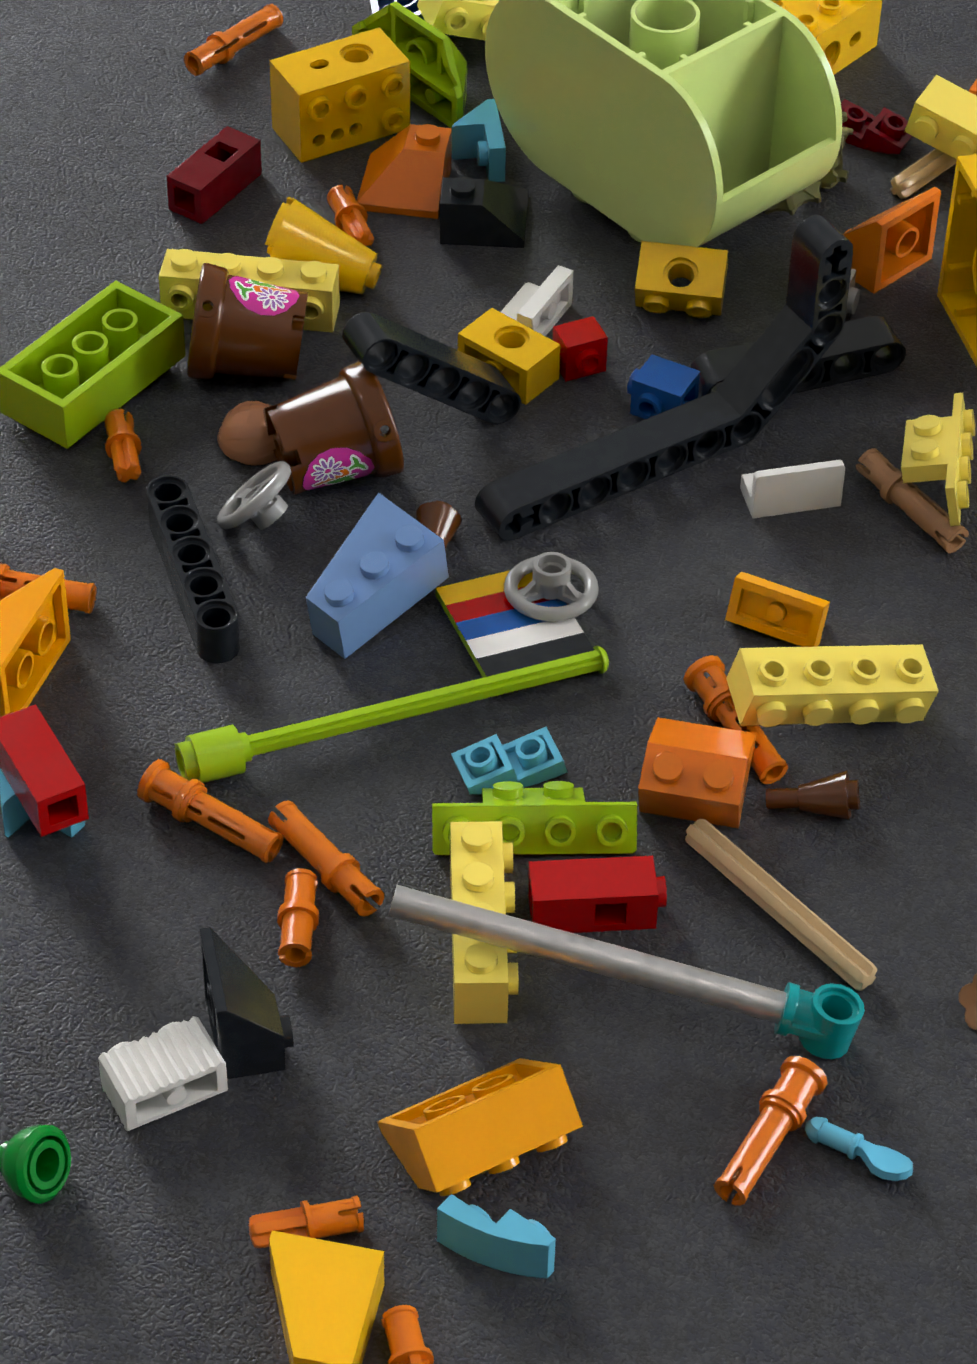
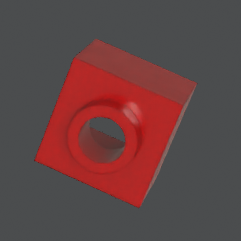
[553,316,608,381]

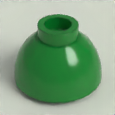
[0,1124,71,1204]

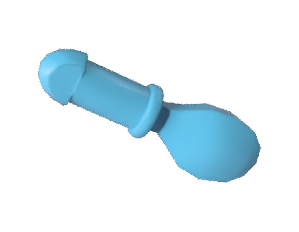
[805,1117,913,1181]

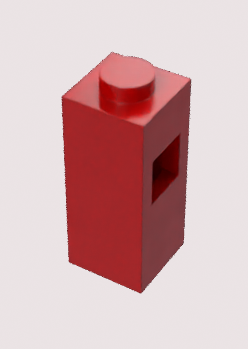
[0,704,89,837]
[528,855,667,933]

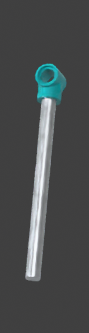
[388,885,865,1059]

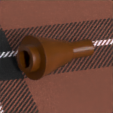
[416,501,462,548]
[766,770,860,820]

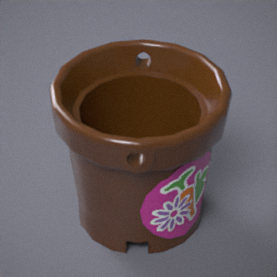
[187,263,308,380]
[263,361,404,495]

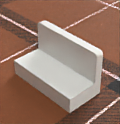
[501,265,573,336]
[740,460,845,519]

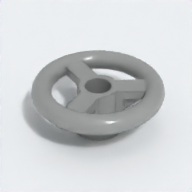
[217,461,291,530]
[504,552,599,621]

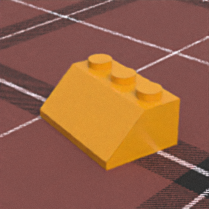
[377,1058,583,1196]

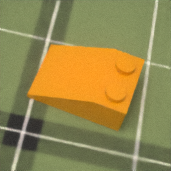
[0,568,71,717]

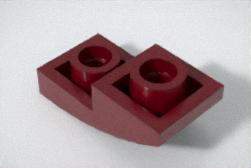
[841,99,913,154]

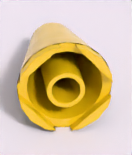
[265,197,382,294]

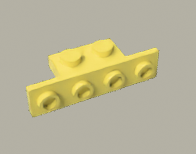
[901,393,975,526]

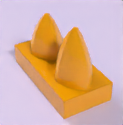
[725,571,830,647]

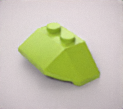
[352,1,468,128]

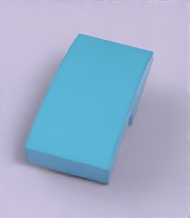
[451,727,568,794]
[437,1194,556,1278]

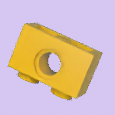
[635,241,728,318]
[458,308,560,405]

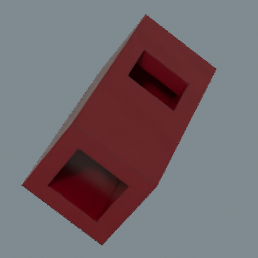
[166,126,262,224]

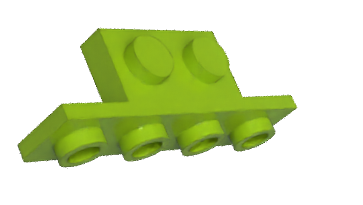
[432,781,637,855]

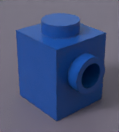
[627,354,700,419]

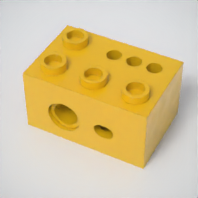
[771,0,882,75]
[269,27,410,163]

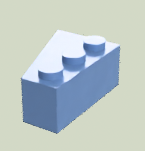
[306,492,449,659]

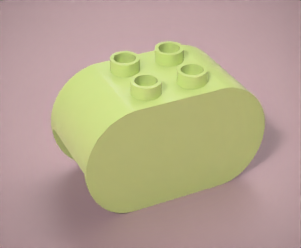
[485,0,842,248]

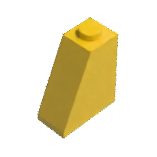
[269,1230,384,1364]

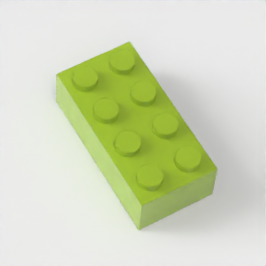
[0,280,186,449]

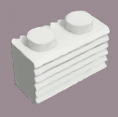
[98,1016,228,1131]

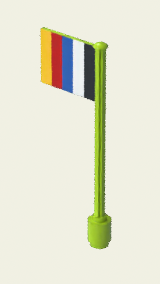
[175,570,609,783]

